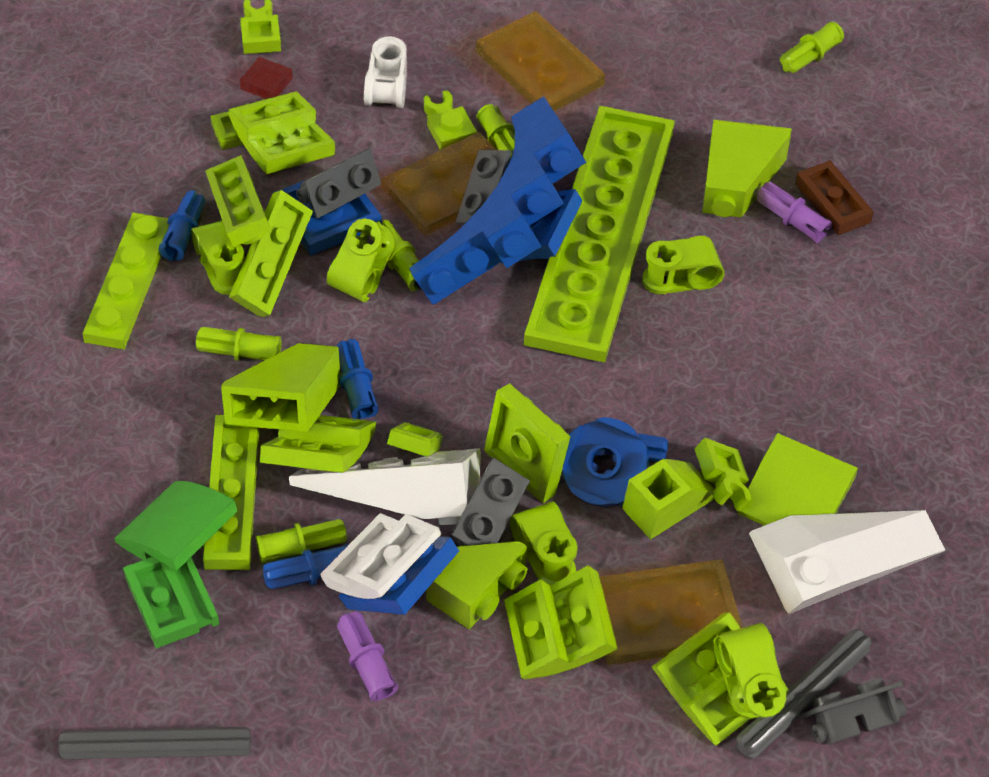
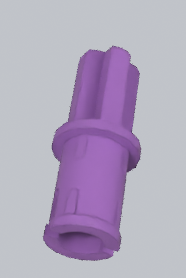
[757,182,832,243]
[337,611,398,702]

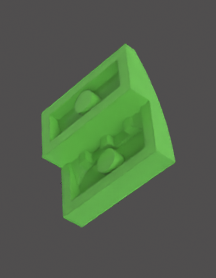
[114,481,237,571]

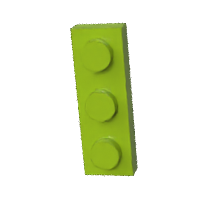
[229,190,313,317]

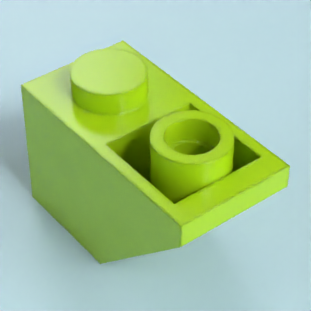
[622,459,715,540]
[426,541,528,629]

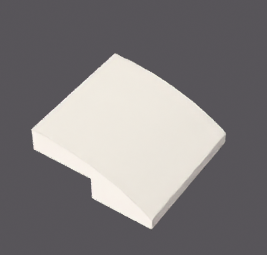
[320,513,441,599]

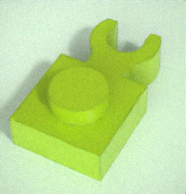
[240,0,281,54]
[424,90,477,151]
[695,437,751,512]

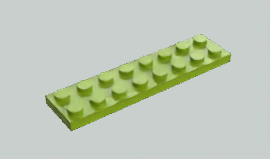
[524,105,675,363]

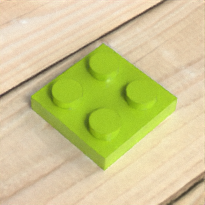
[484,383,571,504]

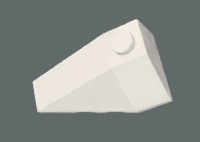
[289,448,481,525]
[749,510,945,614]

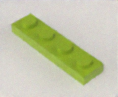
[205,155,272,247]
[82,213,169,349]
[203,415,260,570]

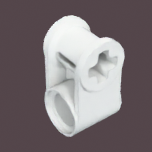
[364,36,407,109]

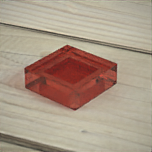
[240,56,293,99]

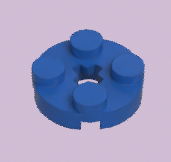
[562,417,650,507]

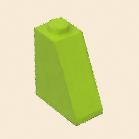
[702,119,792,218]
[221,343,341,432]

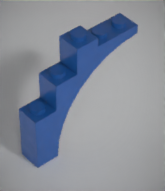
[409,96,586,305]

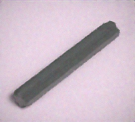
[735,629,872,759]
[58,727,251,759]

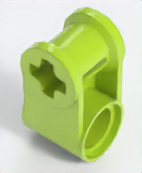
[327,218,395,302]
[191,220,245,295]
[642,236,725,294]
[510,501,578,586]
[714,623,787,718]

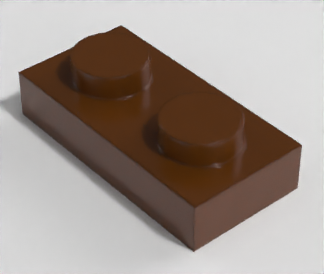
[795,160,874,236]

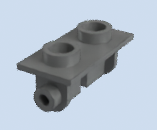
[296,148,382,219]
[456,150,511,224]
[451,458,530,547]
[802,677,906,745]

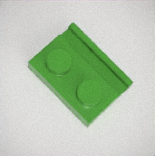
[123,557,219,649]

